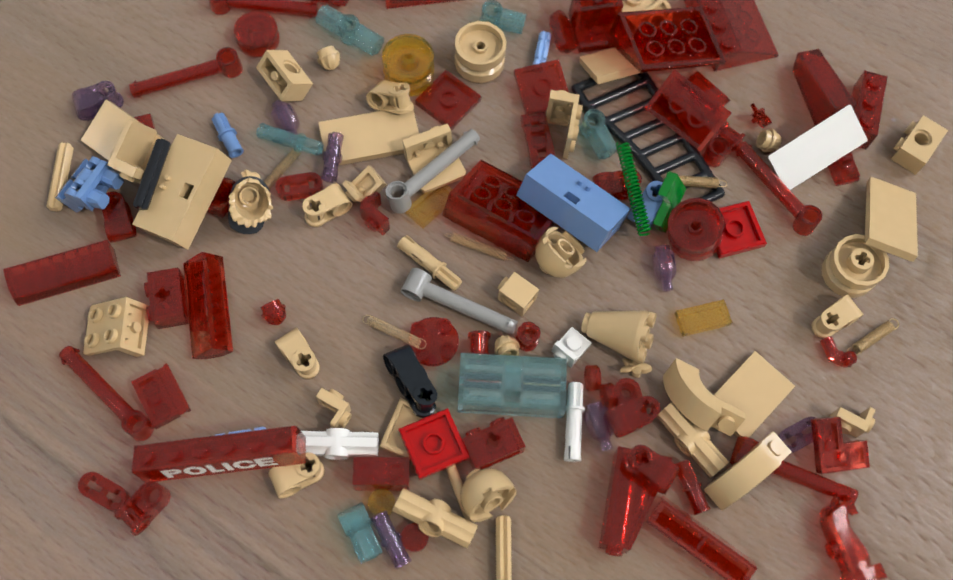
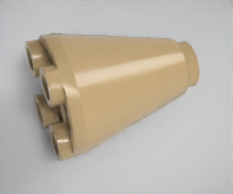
[581,311,657,363]

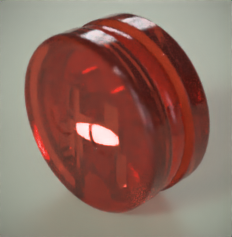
[234,11,280,57]

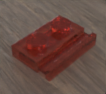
[131,363,192,429]

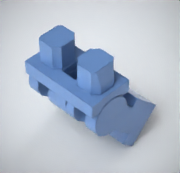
[55,156,124,213]

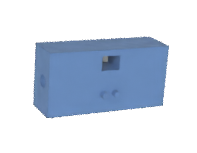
[516,153,631,252]

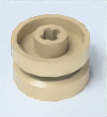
[454,21,507,83]
[822,234,889,298]

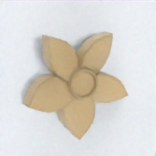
[621,358,652,378]

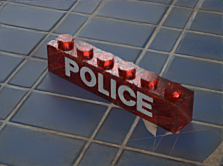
[132,425,306,483]

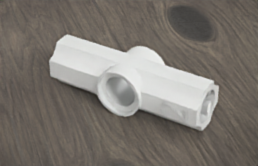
[295,428,379,460]

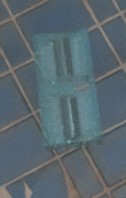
[457,353,567,418]

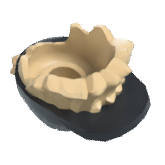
[228,170,273,234]

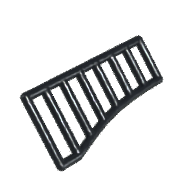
[571,71,725,217]

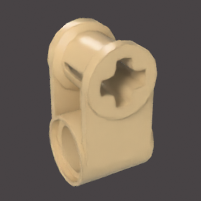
[366,80,414,115]
[302,183,352,227]
[811,294,864,338]
[274,327,320,379]
[268,452,325,499]

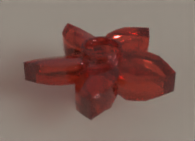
[750,103,772,128]

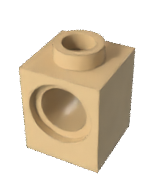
[497,272,539,317]

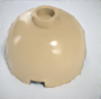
[535,227,586,278]
[460,468,516,522]

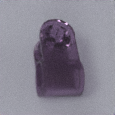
[72,81,124,121]

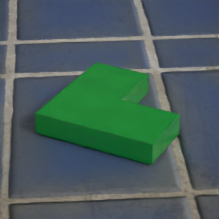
[653,171,686,233]

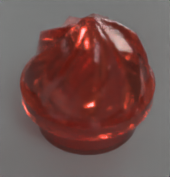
[260,299,286,325]

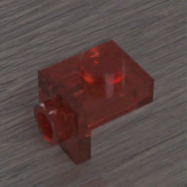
[207,177,235,218]
[360,191,390,235]

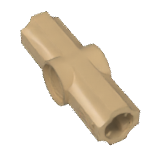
[656,402,729,478]
[392,488,477,548]

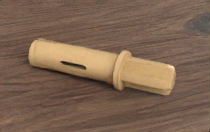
[397,235,462,291]

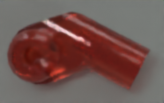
[820,336,857,368]

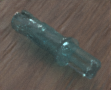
[256,123,324,156]

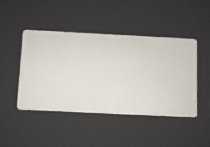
[768,105,868,192]

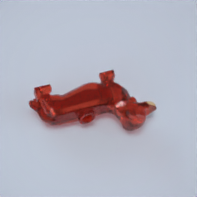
[820,496,887,580]

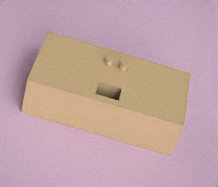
[132,134,232,250]

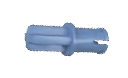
[212,113,244,158]

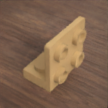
[83,297,151,357]

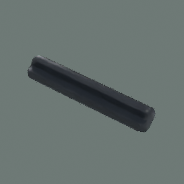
[133,138,171,210]

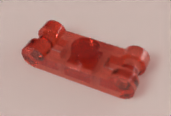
[521,112,556,169]

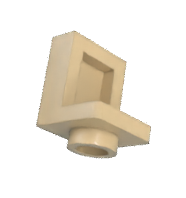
[342,165,387,205]
[316,388,352,428]
[827,407,875,437]

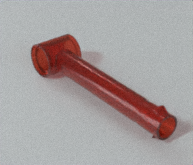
[209,0,318,19]
[129,47,243,98]
[734,141,822,236]
[59,346,154,441]
[729,436,858,505]

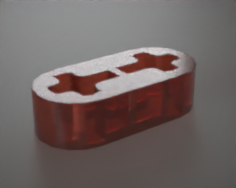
[275,172,323,201]
[78,472,130,512]

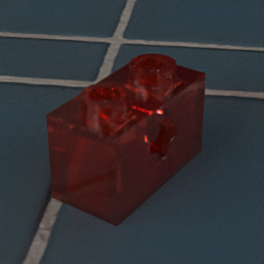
[144,268,189,329]
[462,417,526,470]
[353,457,410,491]

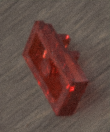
[828,152,860,186]

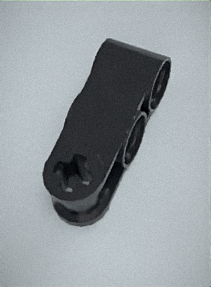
[383,344,438,418]

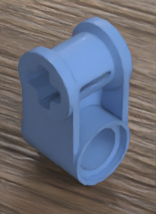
[627,181,663,227]

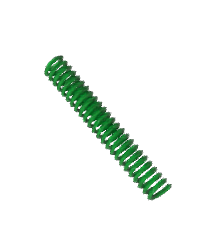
[615,142,651,236]

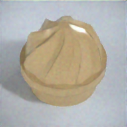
[317,46,340,70]
[756,129,782,153]
[494,335,520,362]

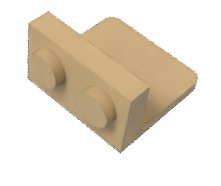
[545,90,583,159]
[107,119,157,184]
[402,123,466,193]

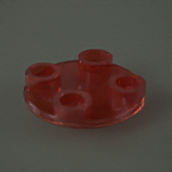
[407,317,459,367]

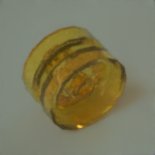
[382,34,434,96]

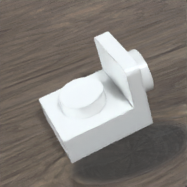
[551,327,592,368]

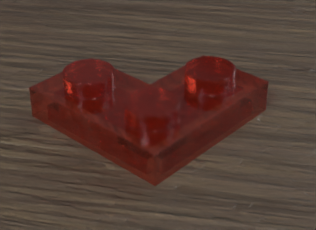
[811,416,870,474]

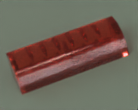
[3,240,121,306]
[183,252,233,359]
[647,496,758,580]

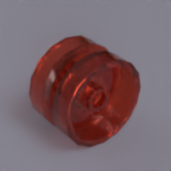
[668,198,724,261]

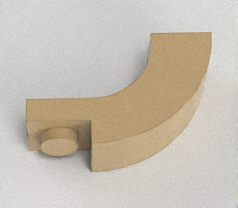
[663,358,745,436]
[703,431,791,511]

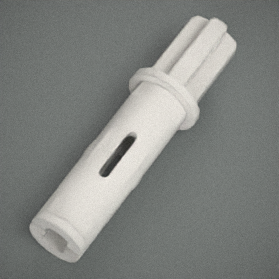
[564,382,585,462]

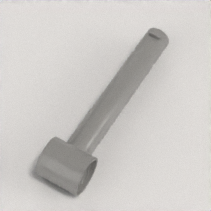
[385,129,480,213]
[400,268,518,335]

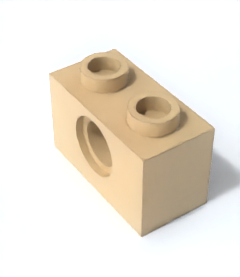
[256,50,313,101]
[891,115,948,175]

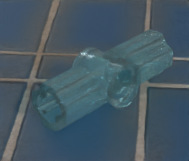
[316,5,384,56]

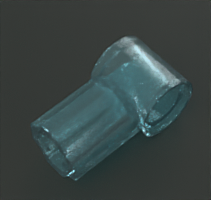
[480,0,527,34]
[580,109,617,160]
[337,502,383,564]

